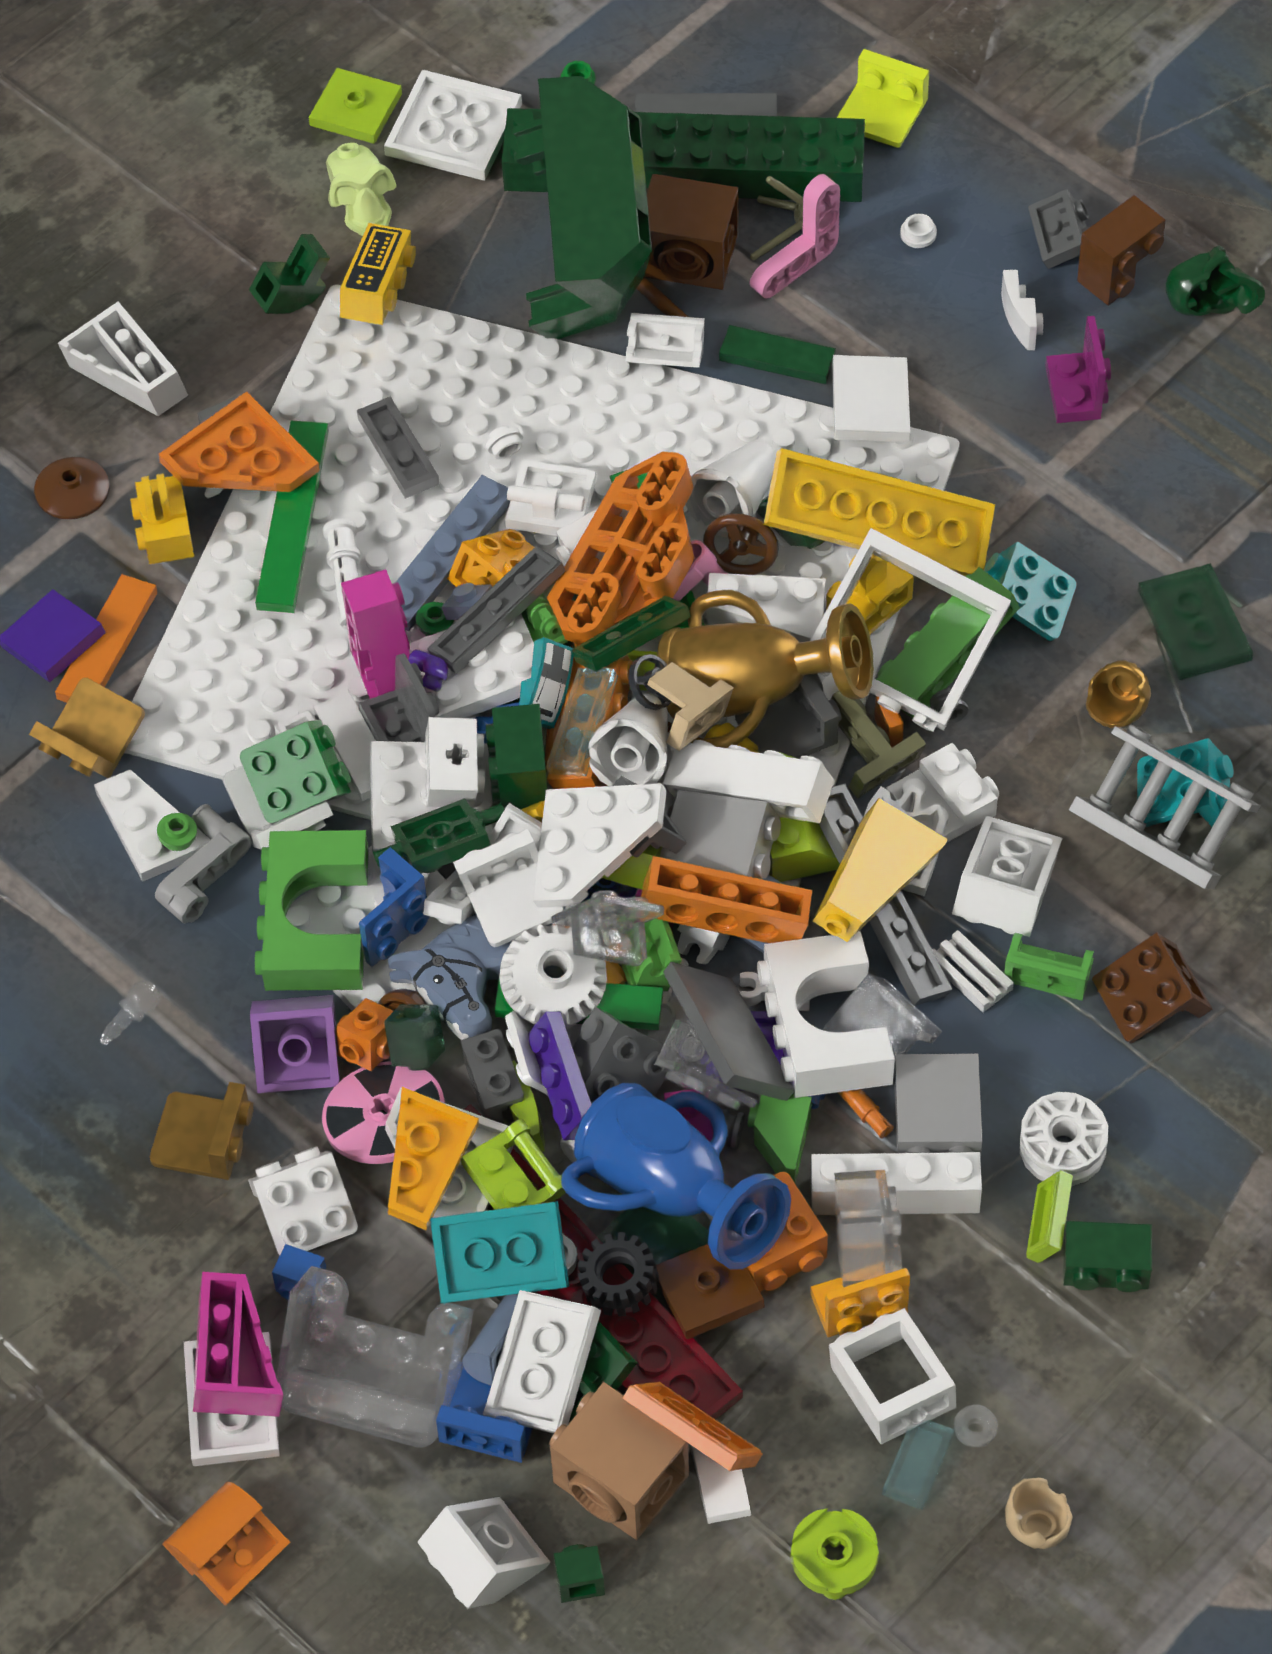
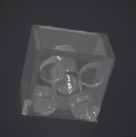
[834,1170,902,1287]

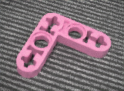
[750,174,840,299]

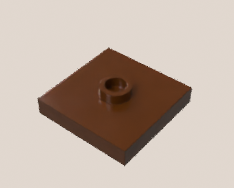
[656,1244,765,1339]

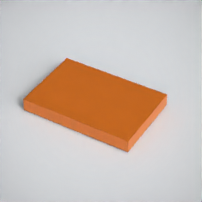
[622,1382,763,1471]

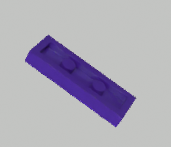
[528,1011,591,1141]

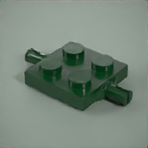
[373,798,505,874]

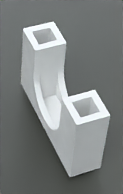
[757,931,895,1098]

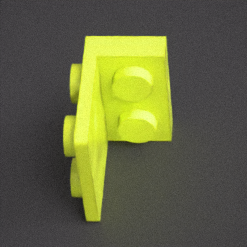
[837,49,929,148]

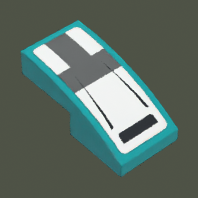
[519,637,574,729]

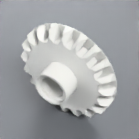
[499,923,607,1026]

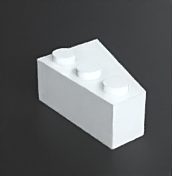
[58,302,188,416]
[707,573,826,642]

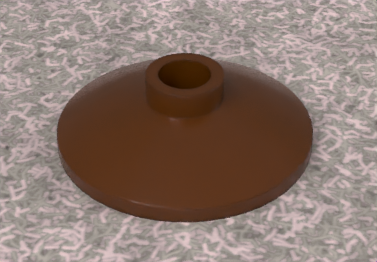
[34,457,110,519]

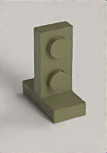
[831,691,926,799]

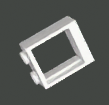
[829,1308,957,1444]

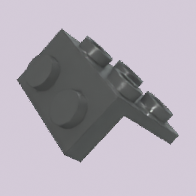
[359,653,439,742]
[735,673,842,759]
[572,1007,677,1102]

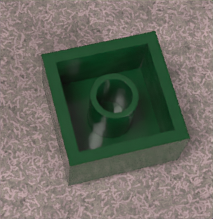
[485,704,548,810]

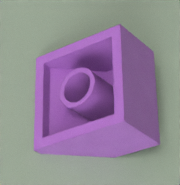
[250,995,340,1093]

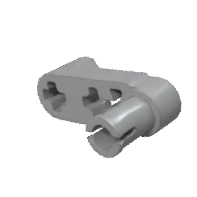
[155,804,252,924]

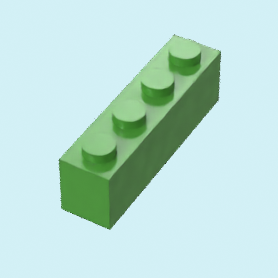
[876,567,1020,719]

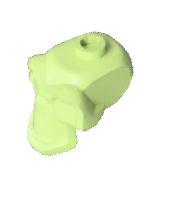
[326,143,397,236]

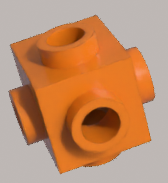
[336,998,400,1071]

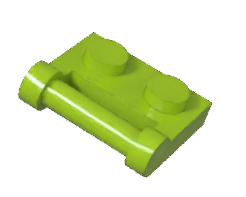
[460,1119,566,1210]

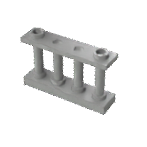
[1069,724,1261,890]

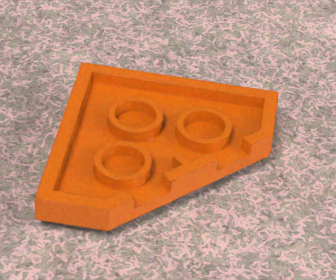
[159,391,320,492]

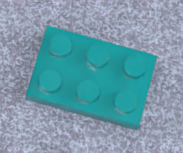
[430,1201,569,1303]

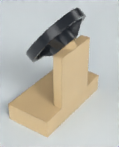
[629,654,734,751]

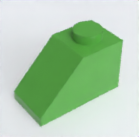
[748,1094,812,1184]

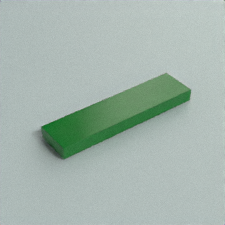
[495,977,663,1031]

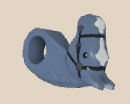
[388,906,583,1040]

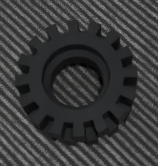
[578,1232,659,1317]

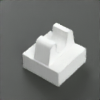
[677,924,730,964]

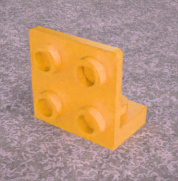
[447,529,535,587]
[810,1262,910,1338]

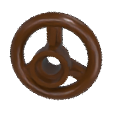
[703,513,779,575]

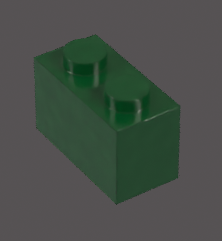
[1063,1221,1152,1292]

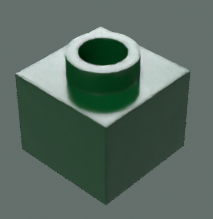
[554,1544,605,1603]

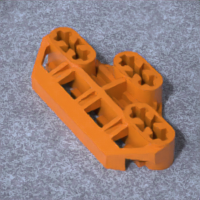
[547,451,694,647]

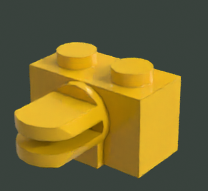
[130,473,194,564]
[826,554,914,635]

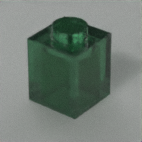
[384,1004,445,1071]

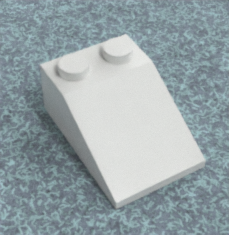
[952,816,1062,937]

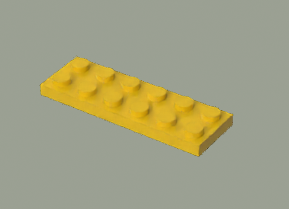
[764,448,995,576]

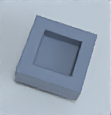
[442,583,492,620]

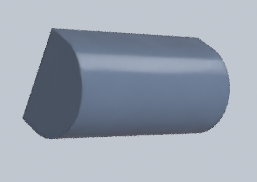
[463,1294,518,1386]

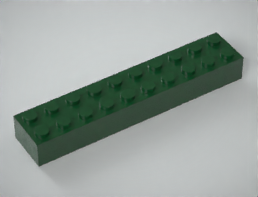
[502,108,865,202]

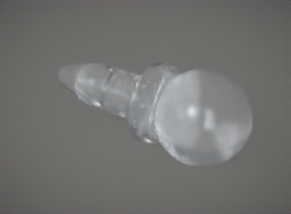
[100,981,160,1044]

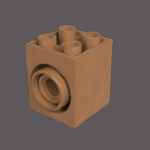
[549,1382,689,1540]

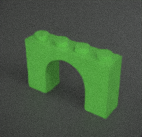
[255,830,369,991]

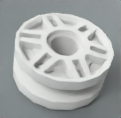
[1020,1092,1108,1186]

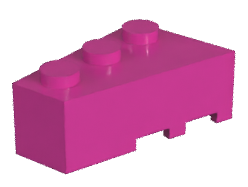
[341,569,410,699]
[193,1272,283,1417]

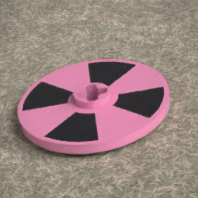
[322,1061,445,1164]

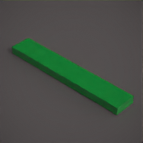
[255,420,329,613]

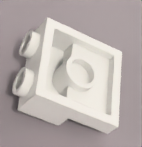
[886,743,999,843]

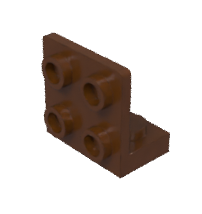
[1092,932,1213,1043]

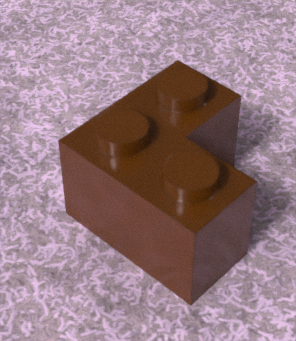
[1077,195,1166,306]

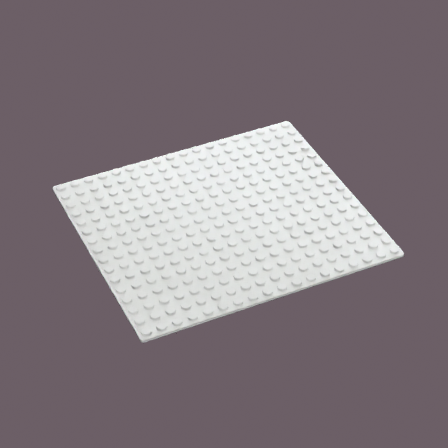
[124,285,959,893]

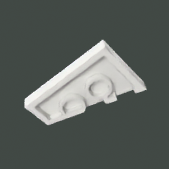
[94,770,211,882]

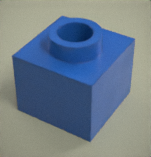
[272,1244,328,1305]

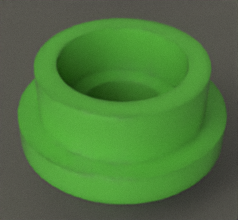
[157,813,197,851]

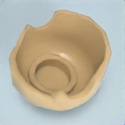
[1005,1478,1073,1549]

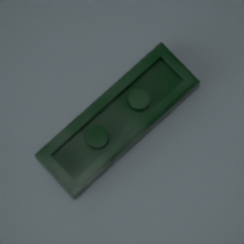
[719,325,836,384]
[572,596,691,672]

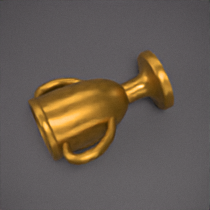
[657,590,874,748]

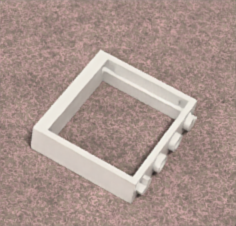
[810,528,1011,732]

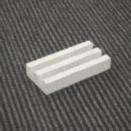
[932,930,1014,1013]

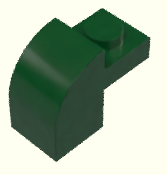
[249,234,330,314]

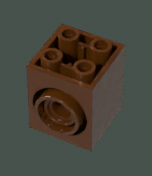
[644,174,738,290]

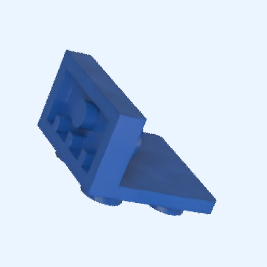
[359,847,430,967]
[436,1366,533,1463]

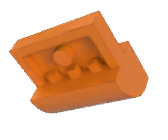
[162,1482,290,1605]

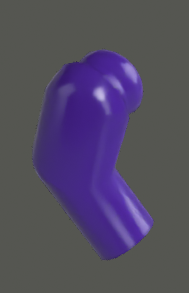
[408,649,448,692]

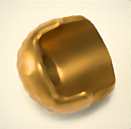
[1086,660,1151,728]

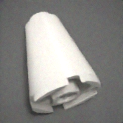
[685,441,776,538]
[588,694,668,786]

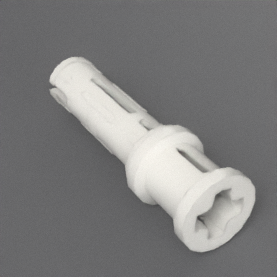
[323,519,361,630]

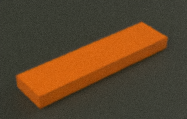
[55,574,158,703]

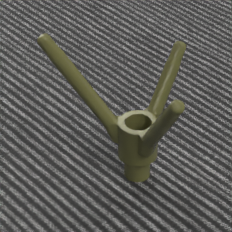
[750,176,803,260]

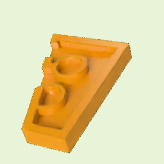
[388,1087,479,1230]

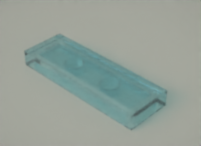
[546,668,618,776]

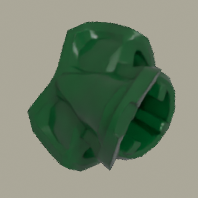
[1166,246,1265,316]

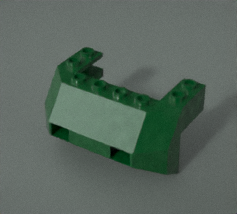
[512,76,652,339]

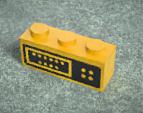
[340,223,416,325]

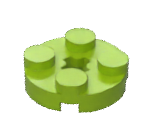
[790,1508,879,1600]

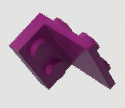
[1045,316,1111,423]

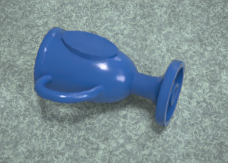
[561,1083,791,1269]

